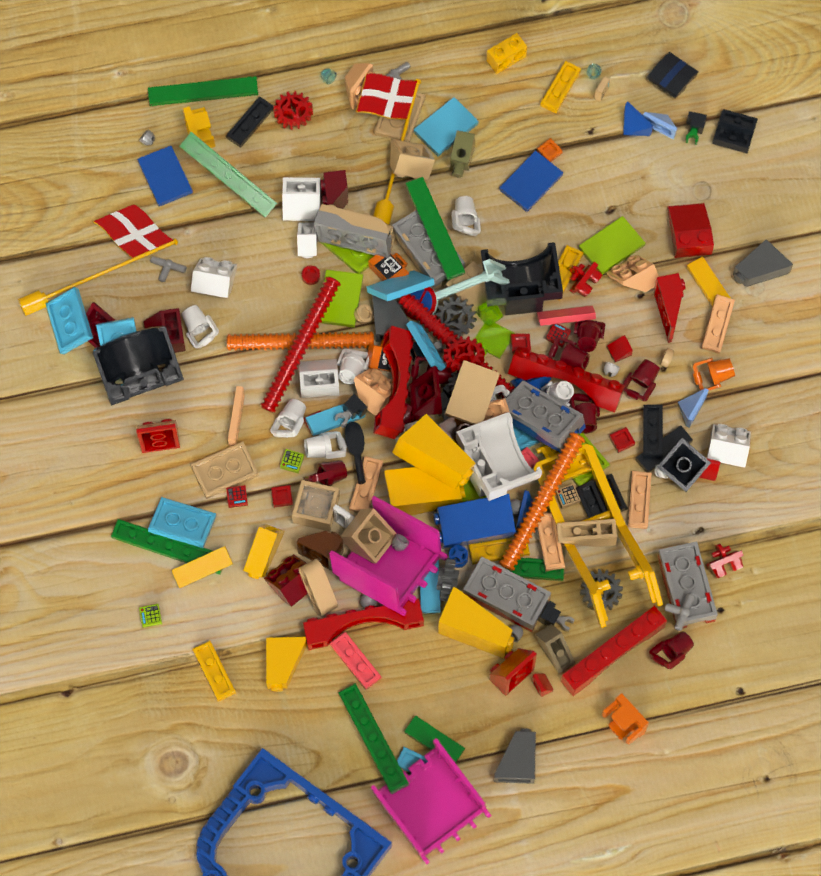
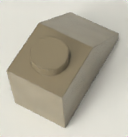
[535,624,576,674]

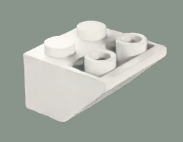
[283,177,321,221]
[191,257,237,298]
[299,359,339,398]
[707,424,751,467]

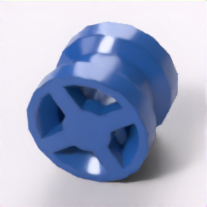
[449,545,468,568]

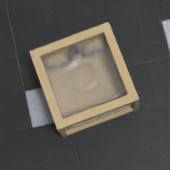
[292,480,340,532]

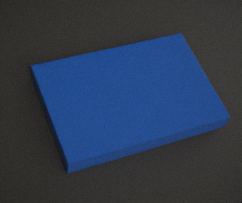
[137,146,193,207]
[499,150,563,212]

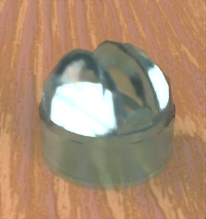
[586,64,602,79]
[321,68,337,84]

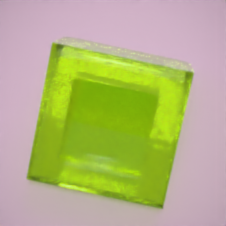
[477,302,503,327]

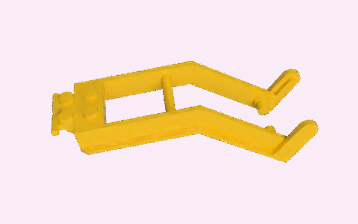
[533,444,663,628]

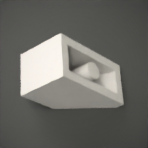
[297,222,317,258]

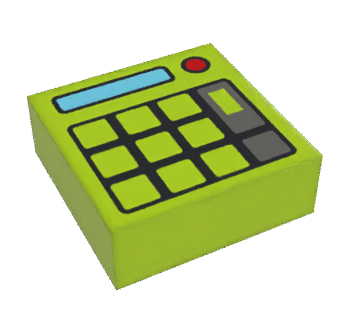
[280,449,304,474]
[139,604,162,628]

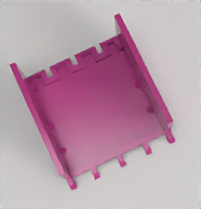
[329,496,448,616]
[371,738,491,865]

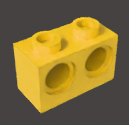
[486,33,527,74]

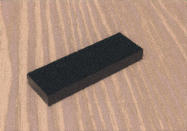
[226,96,274,148]
[643,404,663,458]
[635,426,693,472]

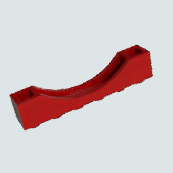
[373,325,413,439]
[508,347,625,413]
[303,598,424,650]
[561,606,667,696]

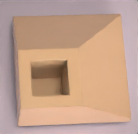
[345,63,373,110]
[606,255,659,292]
[354,368,393,416]

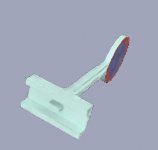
[404,259,510,322]

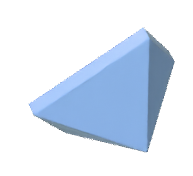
[643,112,677,140]
[678,388,709,428]

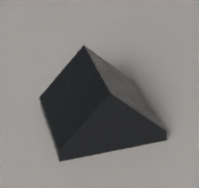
[657,438,711,492]

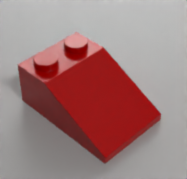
[668,203,714,258]
[653,273,685,343]
[136,419,180,453]
[489,648,537,696]

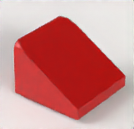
[607,335,633,362]
[699,458,721,481]
[532,673,554,697]

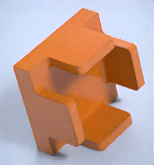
[602,693,649,745]

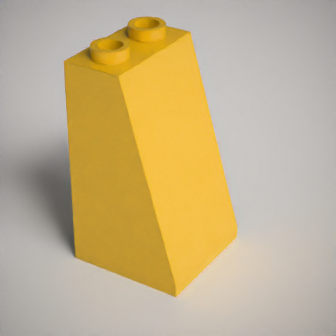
[392,414,476,489]
[384,467,466,516]
[438,587,515,659]

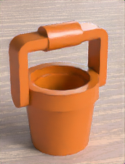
[693,358,735,391]

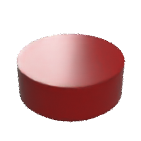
[302,265,320,285]

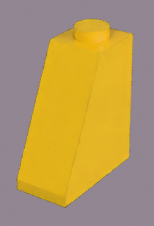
[243,524,285,579]
[266,637,307,692]

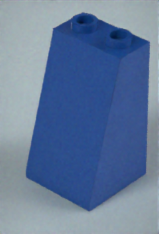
[433,494,516,549]

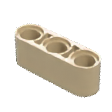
[299,559,338,617]

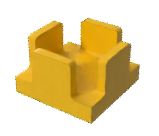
[183,106,215,148]

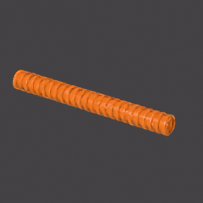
[227,332,374,351]
[499,432,585,571]

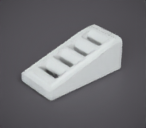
[333,504,355,529]

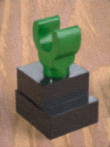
[685,111,707,145]

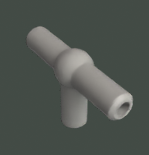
[386,62,411,80]
[150,256,187,282]
[665,594,694,631]

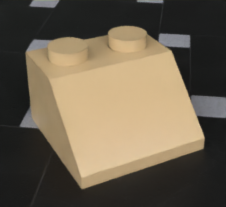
[390,139,435,180]
[446,261,487,316]
[341,508,397,564]

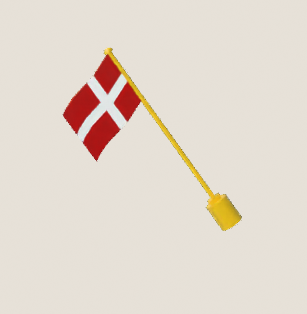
[355,73,421,225]
[18,204,178,316]

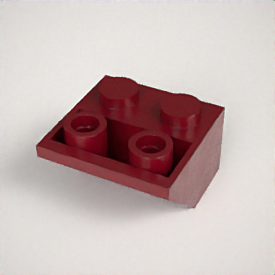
[320,170,348,209]
[143,308,186,353]
[264,554,308,607]

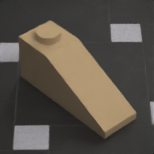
[557,519,617,547]

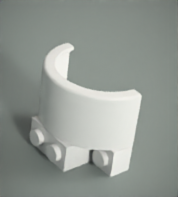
[456,412,542,501]

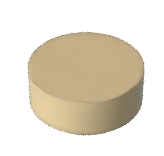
[354,304,374,324]
[660,348,674,368]

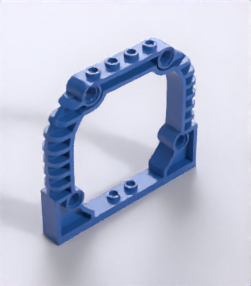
[196,748,392,876]

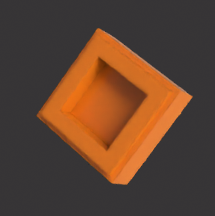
[537,138,563,162]

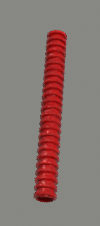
[260,277,341,413]
[398,293,515,399]

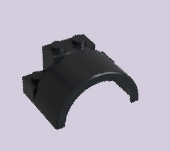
[481,242,563,315]
[93,326,184,406]

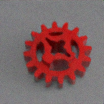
[273,91,313,130]
[443,336,485,374]

